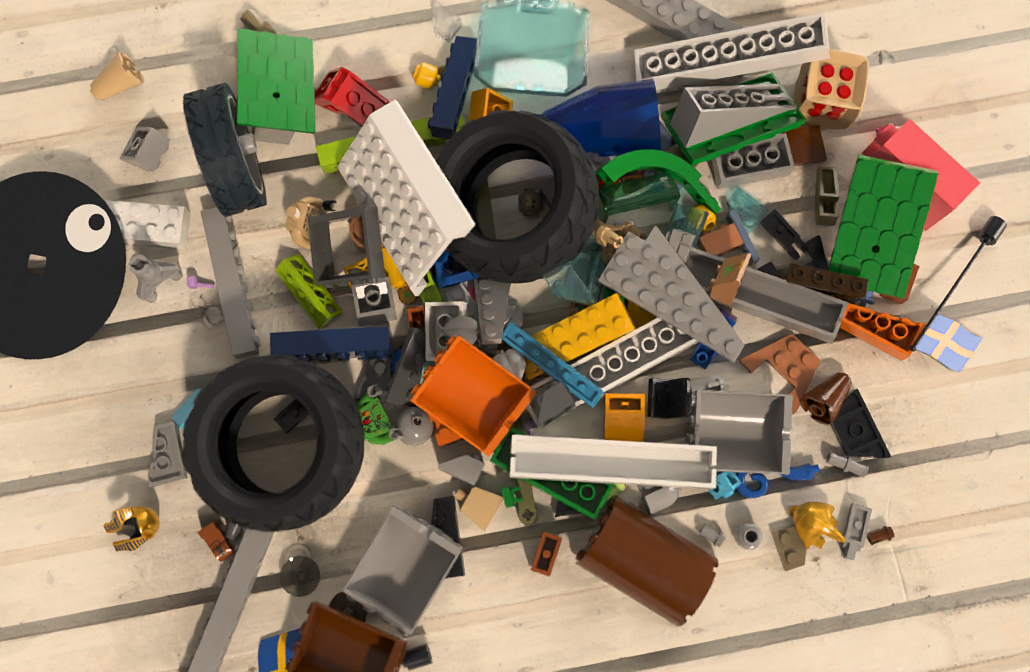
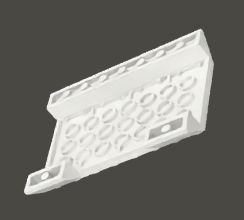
[337,100,475,296]

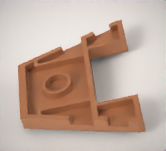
[739,334,820,414]

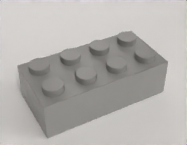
[710,133,795,189]

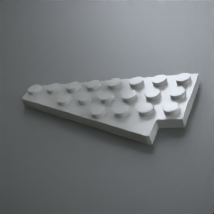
[598,226,745,363]

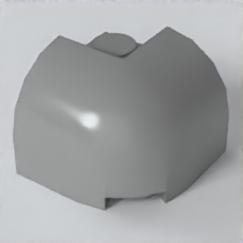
[637,485,679,516]

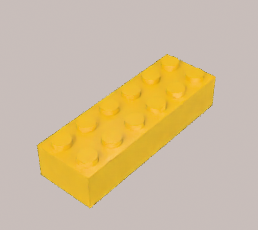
[514,293,636,380]

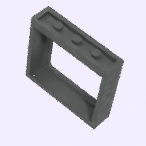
[308,207,385,289]

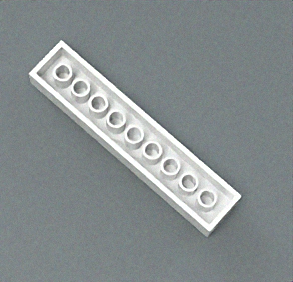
[635,13,830,93]
[527,318,698,428]

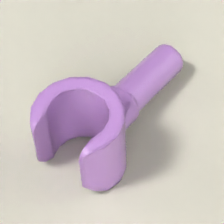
[186,276,214,289]
[524,418,537,436]

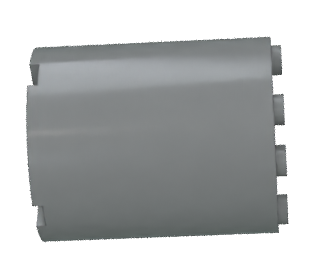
[686,390,793,475]
[342,506,462,636]

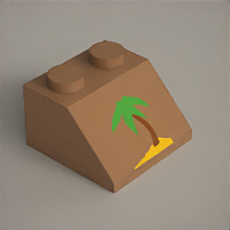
[708,253,752,306]

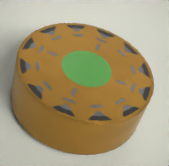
[398,285,418,305]

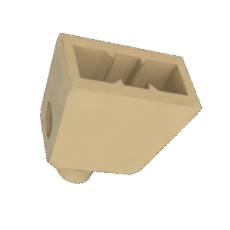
[454,487,504,531]

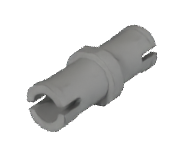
[826,452,868,477]

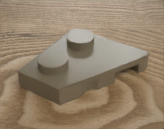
[771,525,807,571]

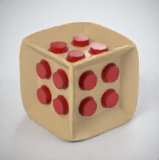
[793,49,869,130]

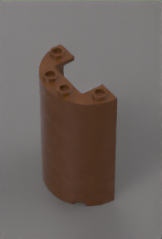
[575,495,719,627]

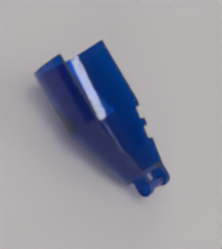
[539,79,661,157]

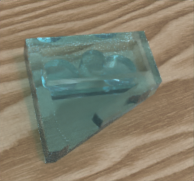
[726,187,769,235]

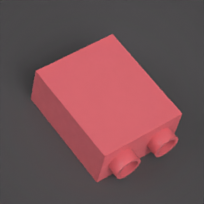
[862,119,980,232]

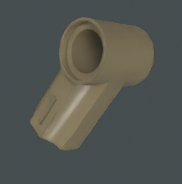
[240,9,277,34]

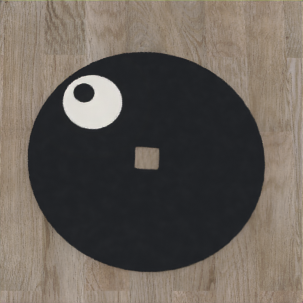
[0,171,126,360]

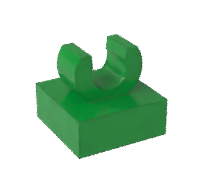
[501,486,523,508]

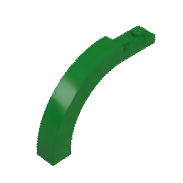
[595,149,721,214]

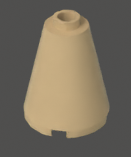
[90,52,144,100]

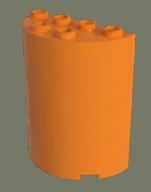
[410,335,537,457]

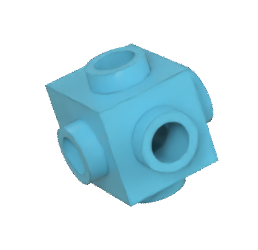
[708,471,742,500]

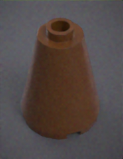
[800,372,852,425]

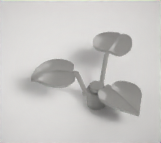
[442,304,526,380]

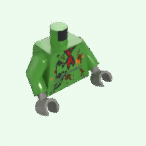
[357,384,403,445]

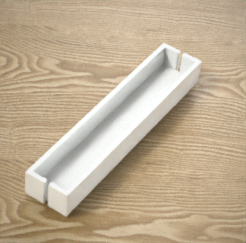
[510,435,717,489]

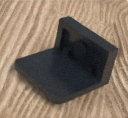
[647,377,691,419]

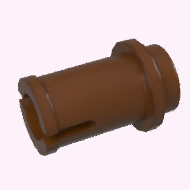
[867,526,895,545]

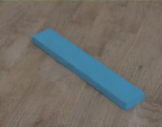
[502,321,605,408]

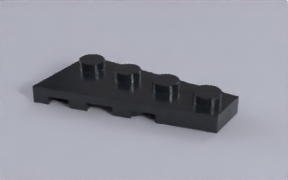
[431,496,465,579]

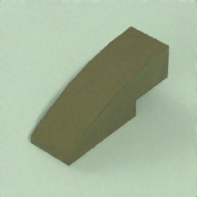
[815,166,839,226]

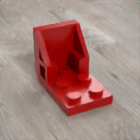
[315,67,390,127]

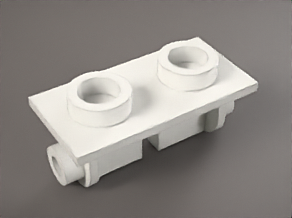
[690,374,725,397]

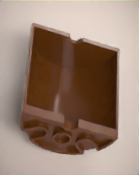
[285,601,407,672]

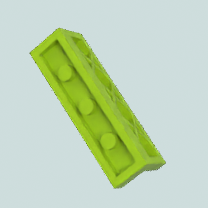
[275,254,343,329]

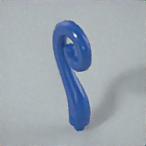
[736,463,820,498]

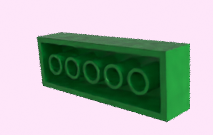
[490,427,615,521]

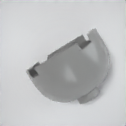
[395,406,434,446]

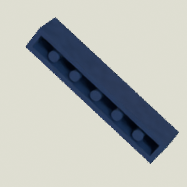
[428,36,479,139]

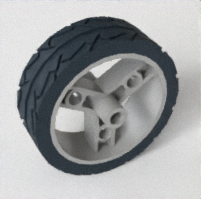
[183,82,267,217]

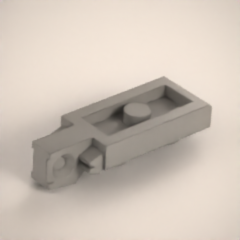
[842,503,872,560]

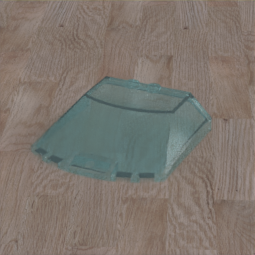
[474,0,590,97]

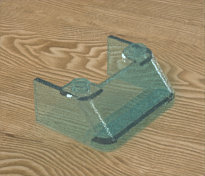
[542,234,607,306]

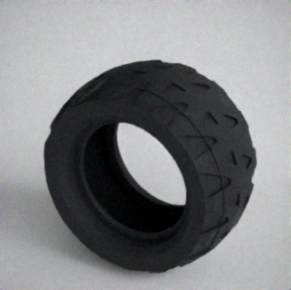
[436,110,599,283]
[182,355,365,532]

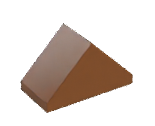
[407,305,425,330]

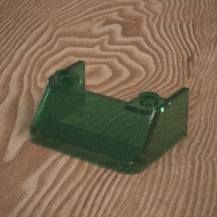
[598,170,681,223]

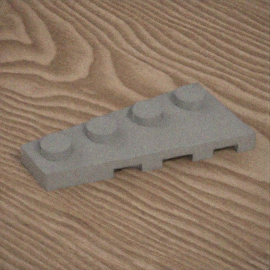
[474,279,511,345]

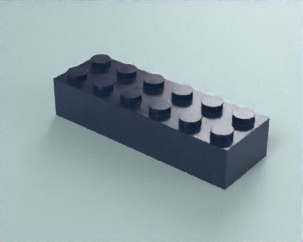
[270,326,393,363]

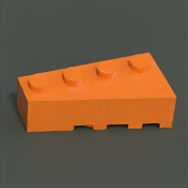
[835,303,926,361]

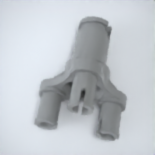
[128,253,182,303]

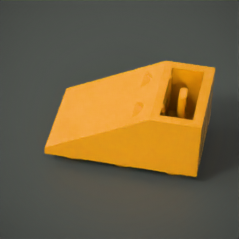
[604,393,645,442]

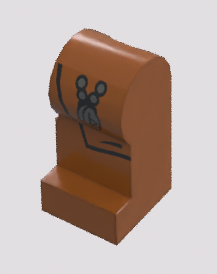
[197,522,235,562]

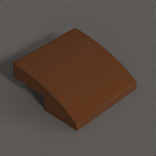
[781,126,827,166]

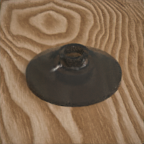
[280,556,320,597]

